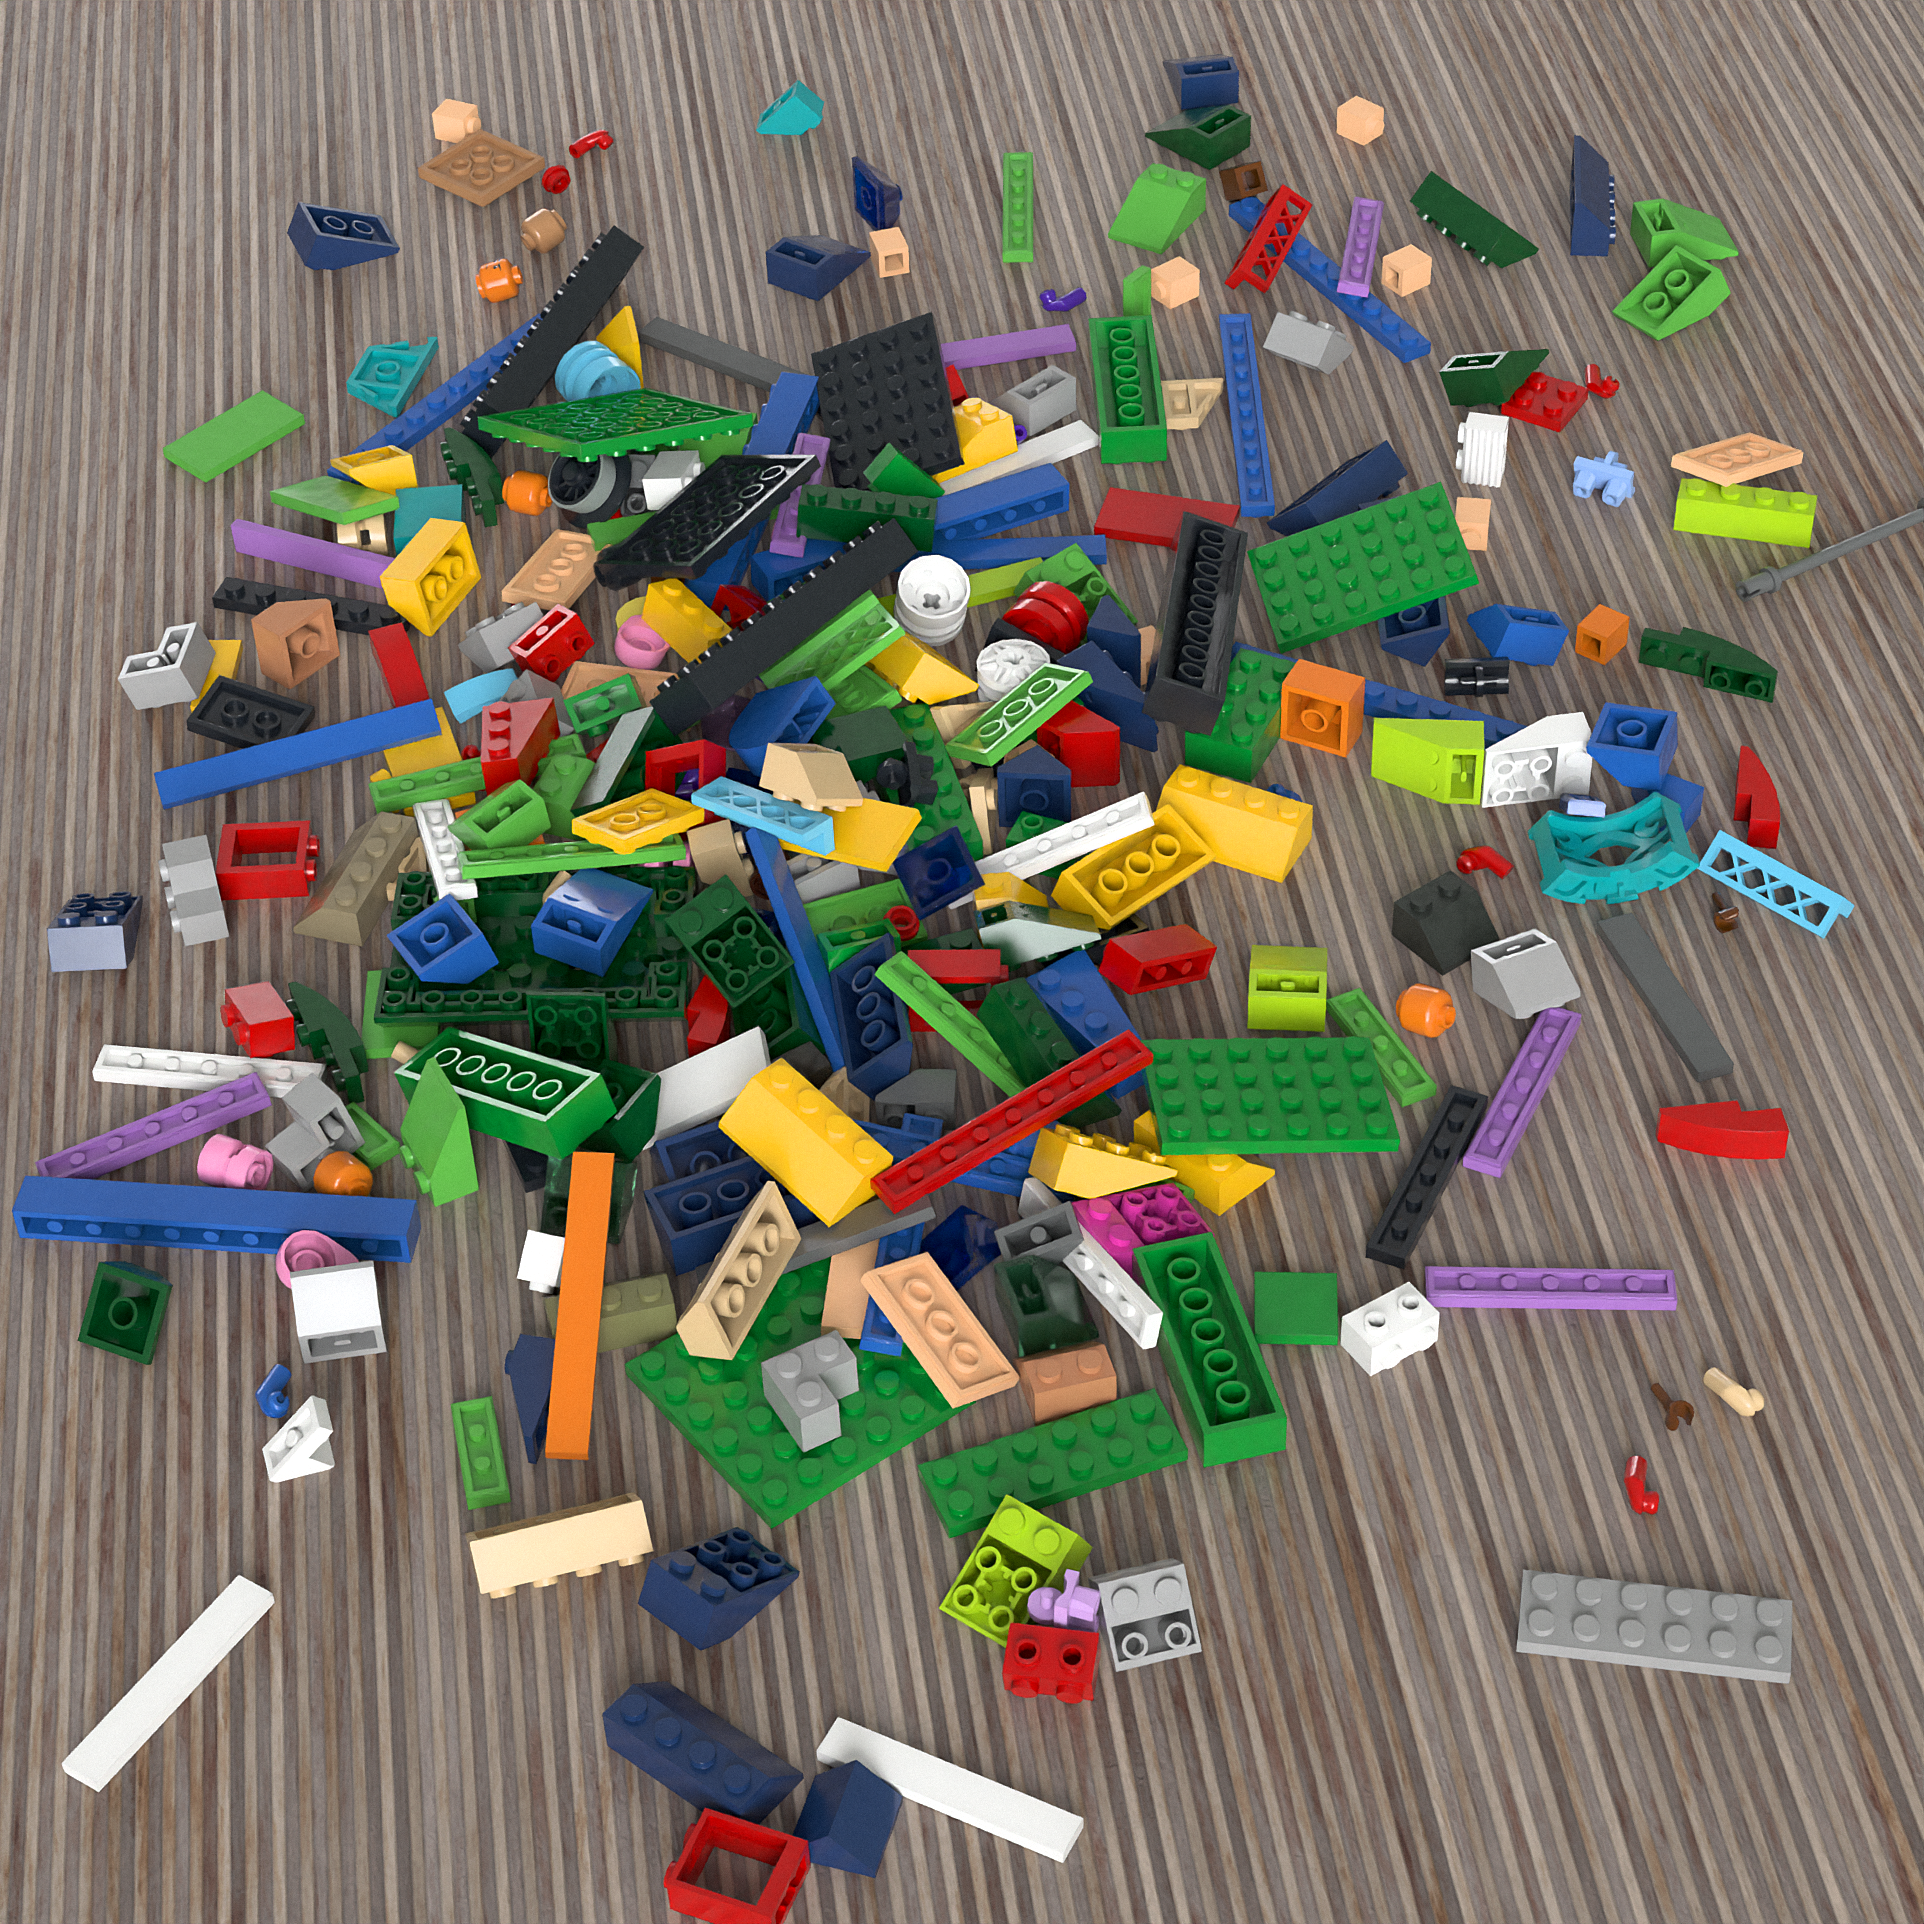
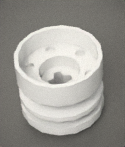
[893,555,971,647]
[976,639,1050,702]

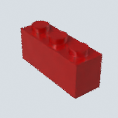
[1098,924,1217,995]

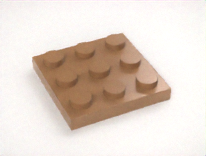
[418,129,545,207]

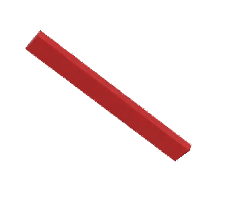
[870,1029,1153,1214]

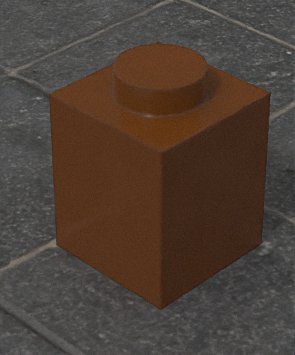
[1219,161,1268,201]

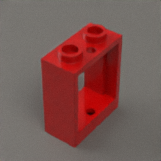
[645,739,726,841]
[215,820,320,901]
[908,949,1009,1032]
[664,1808,811,1924]

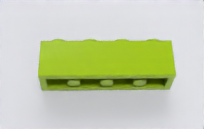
[1673,478,1818,548]

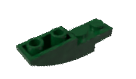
[440,427,504,528]
[1638,627,1778,703]
[285,981,369,1104]

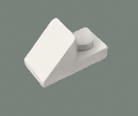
[262,1395,335,1483]

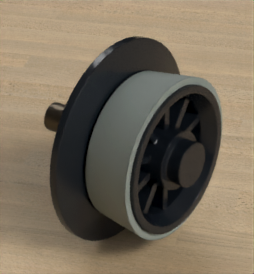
[548,453,632,529]

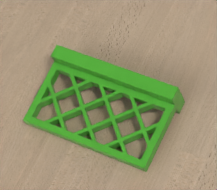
[758,589,906,691]

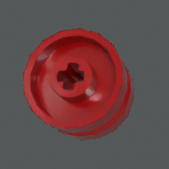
[1002,581,1089,654]

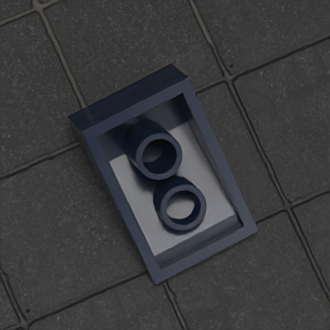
[287,202,400,270]

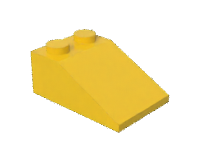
[931,398,1018,483]

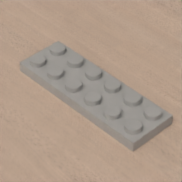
[1516,1569,1793,1684]

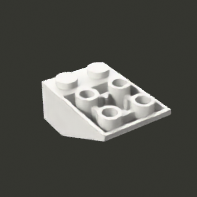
[1481,712,1593,808]

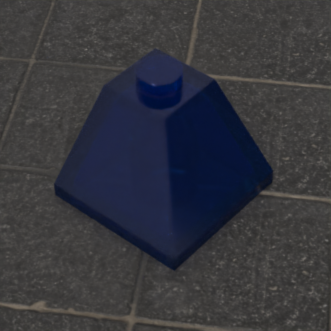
[852,156,902,231]
[893,825,985,921]
[919,1205,1002,1292]

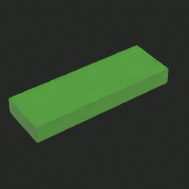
[450,1396,511,1510]

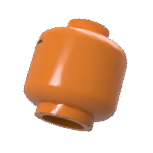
[475,259,524,303]
[502,470,553,516]
[1396,983,1456,1038]
[313,1151,373,1197]

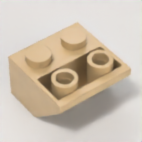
[759,743,863,811]

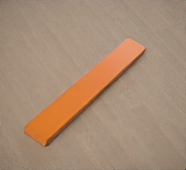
[545,1152,615,1460]

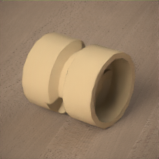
[336,514,389,556]

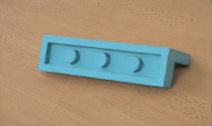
[691,776,835,855]
[1697,830,1855,939]

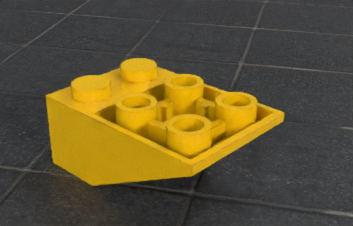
[1028,1124,1178,1199]

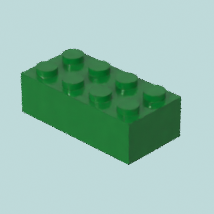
[1185,648,1296,783]

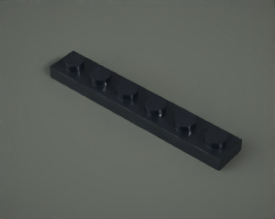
[212,577,412,635]
[1366,1085,1488,1270]

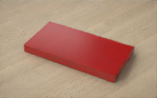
[1094,487,1240,547]

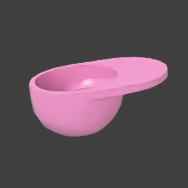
[614,615,671,670]
[275,1230,359,1289]

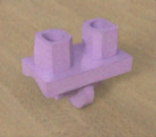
[1027,1569,1101,1633]

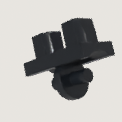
[1444,657,1510,697]
[876,741,938,808]

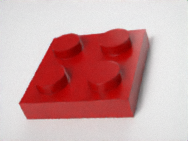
[1501,371,1589,432]

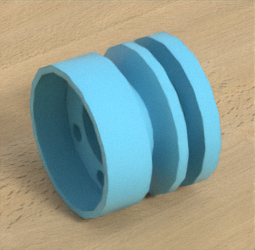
[555,341,641,401]

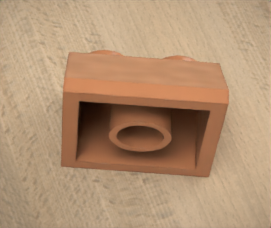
[251,598,340,690]
[1013,1341,1117,1427]

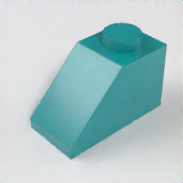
[756,80,824,135]

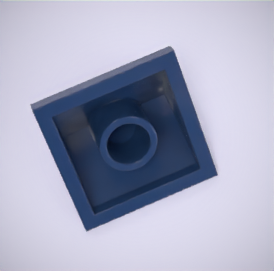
[1087,595,1141,689]
[1378,595,1450,667]
[997,745,1072,827]
[792,1759,903,1878]

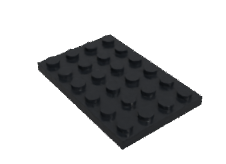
[811,312,965,492]
[597,455,821,580]

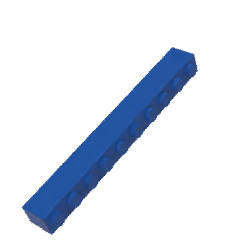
[684,372,820,611]
[750,463,1070,602]
[12,1175,421,1263]

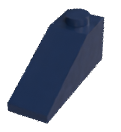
[504,1334,555,1464]

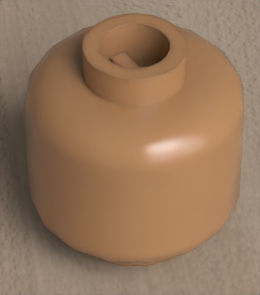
[520,208,567,254]

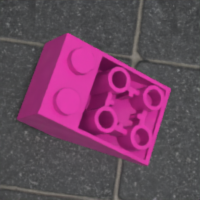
[1072,1182,1215,1278]

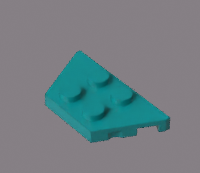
[346,337,439,418]

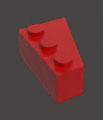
[481,697,560,796]

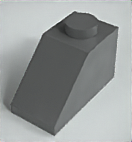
[994,1201,1084,1281]

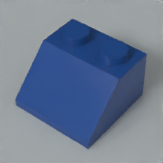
[1586,702,1678,791]
[386,893,499,984]

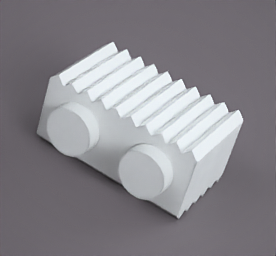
[1456,412,1509,488]

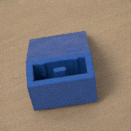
[531,868,653,977]

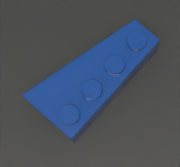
[1025,950,1144,1099]

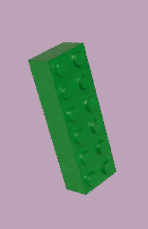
[1088,315,1167,465]
[872,703,983,887]
[394,1027,617,1160]
[1132,1232,1287,1468]

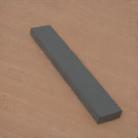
[638,317,808,392]
[1596,913,1734,1083]
[695,1193,936,1284]

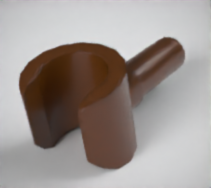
[1712,892,1739,933]
[1651,1383,1694,1431]

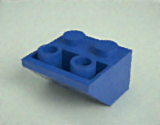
[1466,604,1569,666]

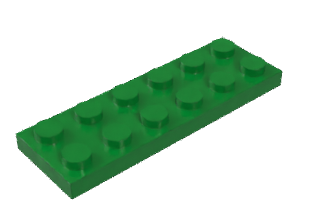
[917,1388,1188,1539]

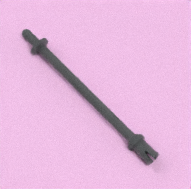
[1736,498,1924,602]

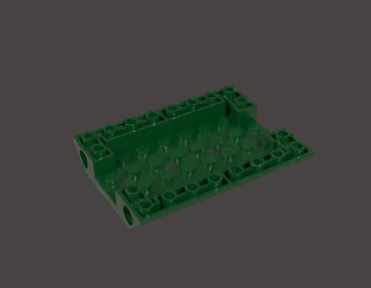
[374,866,696,1027]

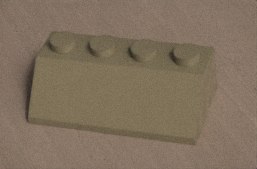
[293,811,418,947]

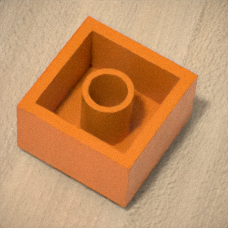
[1280,659,1365,758]

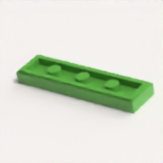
[1326,988,1437,1107]

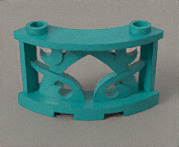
[1528,792,1700,904]

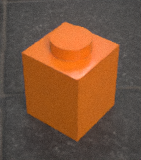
[1575,604,1630,665]

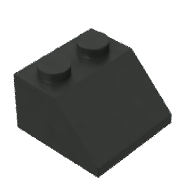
[1392,870,1499,976]

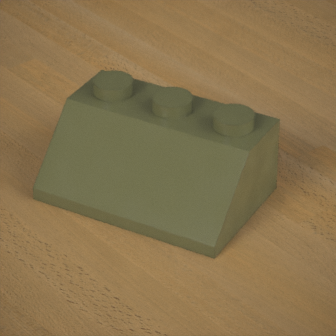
[542,1271,678,1353]

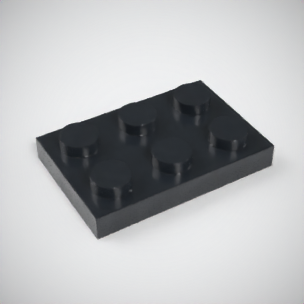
[187,675,315,749]

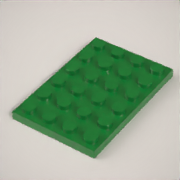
[1247,482,1479,654]
[1140,1036,1400,1155]

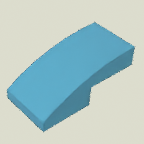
[444,668,518,724]

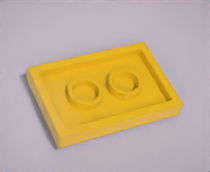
[572,788,704,855]

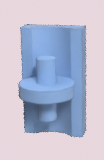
[1573,451,1635,507]

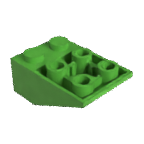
[1630,198,1739,267]
[1014,543,1138,648]

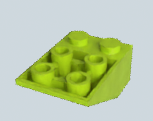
[1371,718,1484,805]
[1247,945,1328,1032]
[939,1494,1093,1648]

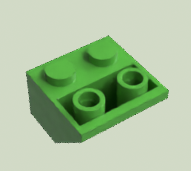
[448,779,551,850]

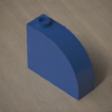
[729,676,836,777]

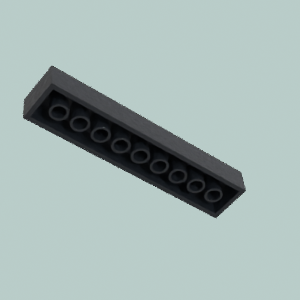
[460,225,644,459]
[1142,511,1248,736]
[649,518,918,736]

